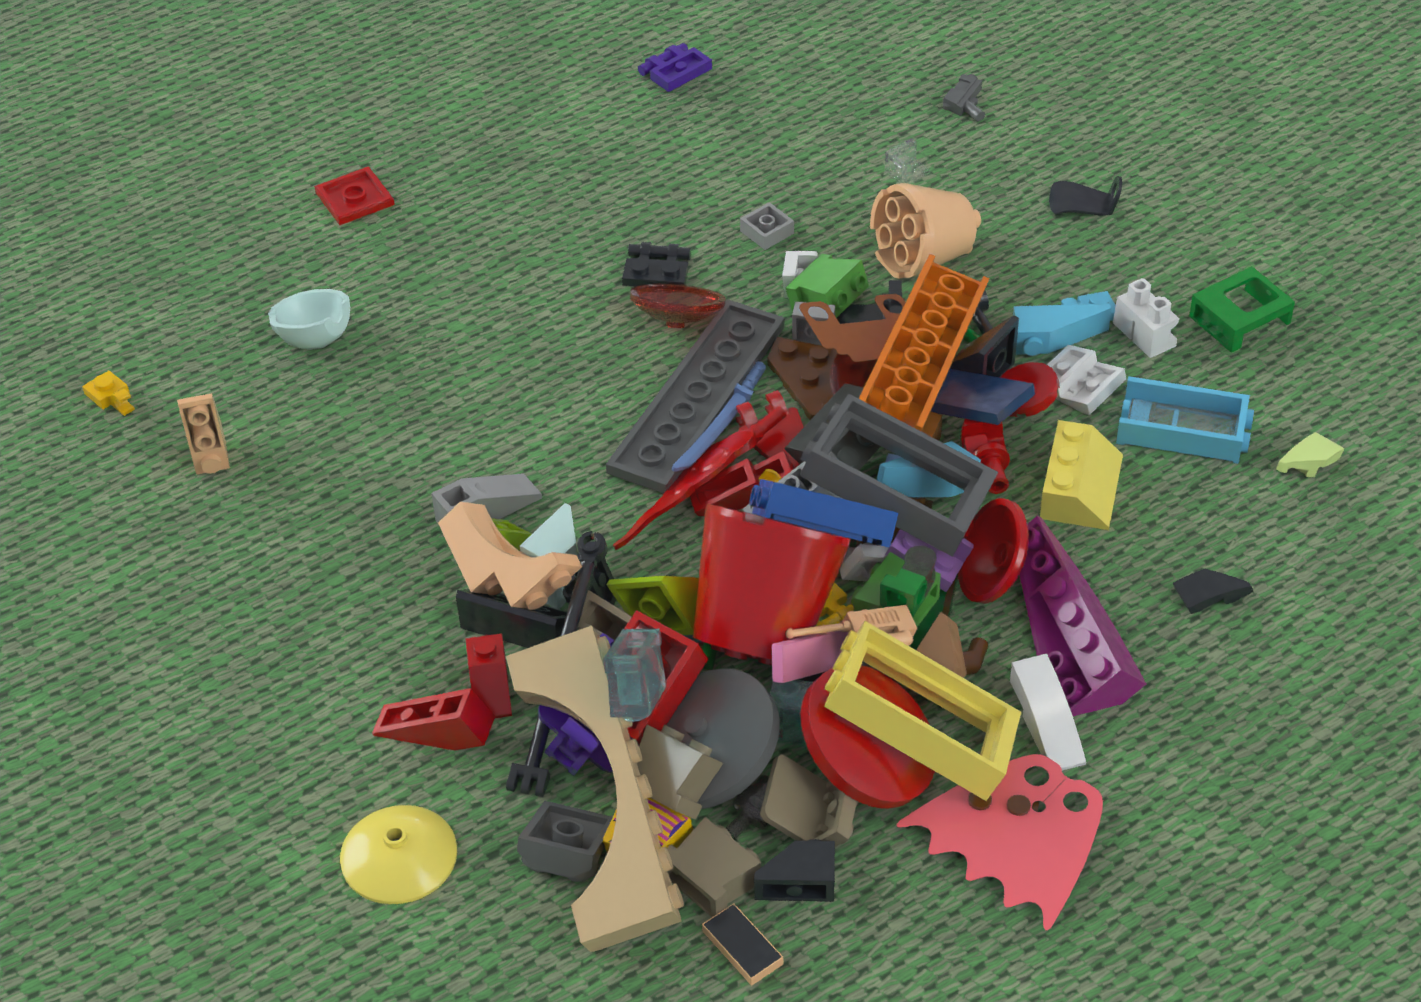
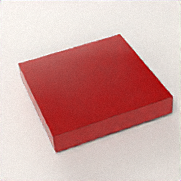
[314,167,395,225]

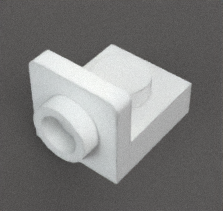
[782,251,818,298]
[839,543,888,581]

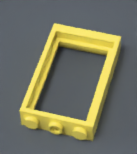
[824,621,1021,801]

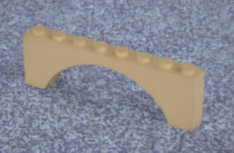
[506,625,684,952]

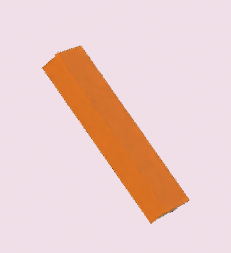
[859,254,989,432]

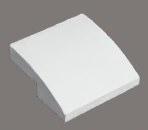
[1047,345,1126,415]

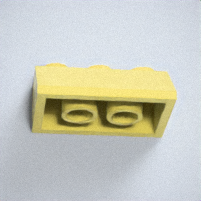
[1040,420,1123,530]

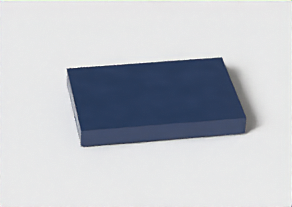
[931,369,1035,425]

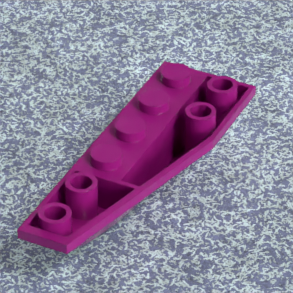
[1019,515,1146,716]

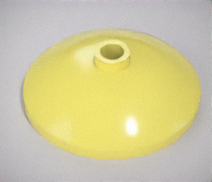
[340,805,457,904]

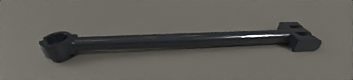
[506,531,608,797]

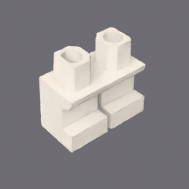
[1113,278,1179,358]

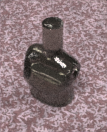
[725,775,771,840]

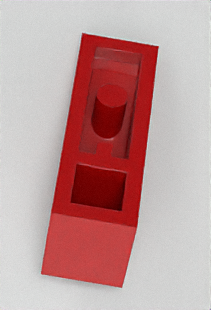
[372,688,496,751]

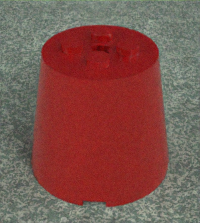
[693,503,851,666]

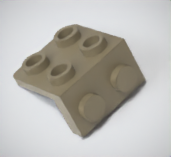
[760,755,859,847]

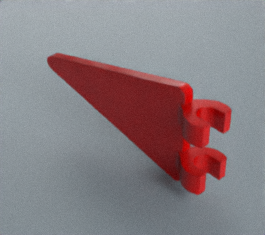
[736,390,804,468]

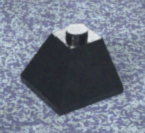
[950,315,1019,378]

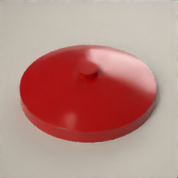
[801,665,935,809]

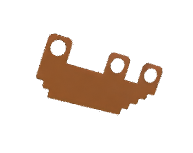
[799,294,906,362]

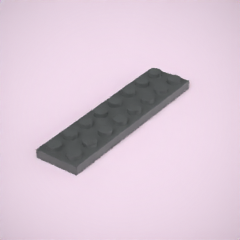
[606,299,785,493]

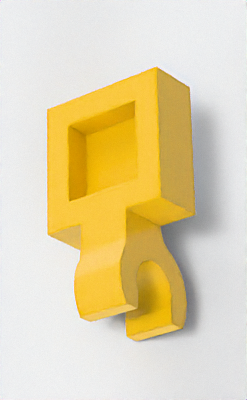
[82,370,135,416]

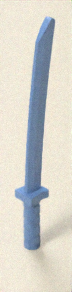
[672,361,766,472]

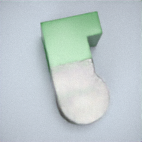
[880,546,937,618]

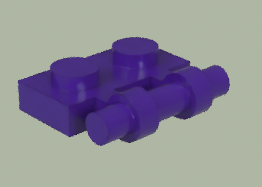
[638,43,712,92]

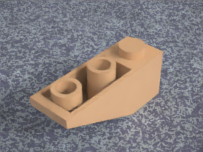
[177,393,230,475]

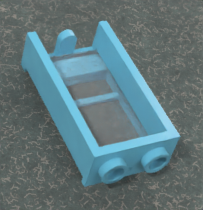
[1116,376,1254,464]

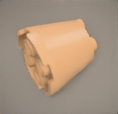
[870,183,981,279]

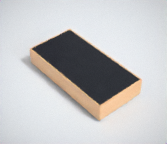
[702,903,783,986]

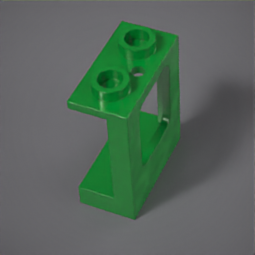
[1189,266,1295,353]

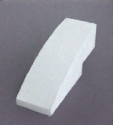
[1010,654,1086,771]

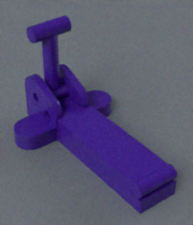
[538,705,613,776]

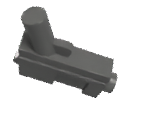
[943,74,985,122]

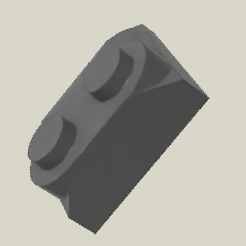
[517,801,613,882]

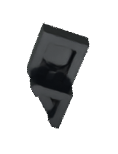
[1173,568,1254,614]

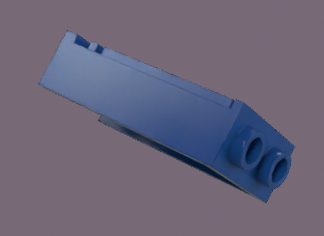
[749,479,898,548]

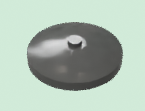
[667,669,780,809]

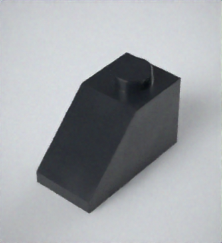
[754,839,835,902]

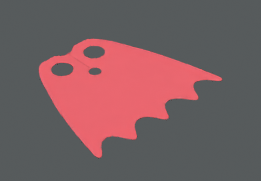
[896,754,1103,930]

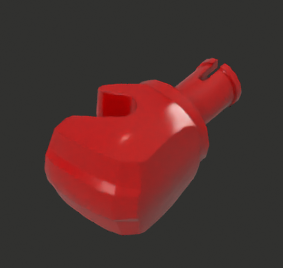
[960,419,1010,494]

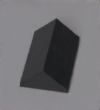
[456,589,567,648]

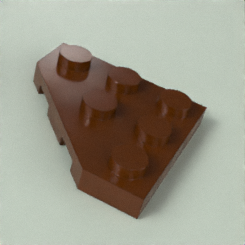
[767,337,870,420]

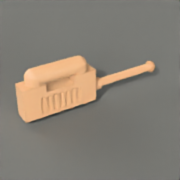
[786,605,917,646]

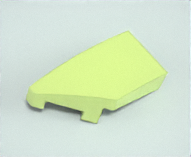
[1276,432,1344,477]

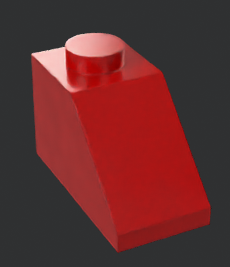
[465,634,512,718]

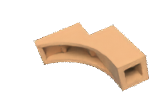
[438,502,582,610]

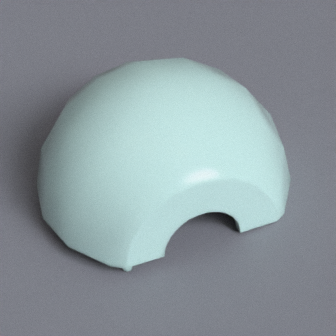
[268,289,350,350]

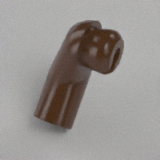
[963,637,988,675]

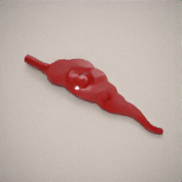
[613,406,787,550]

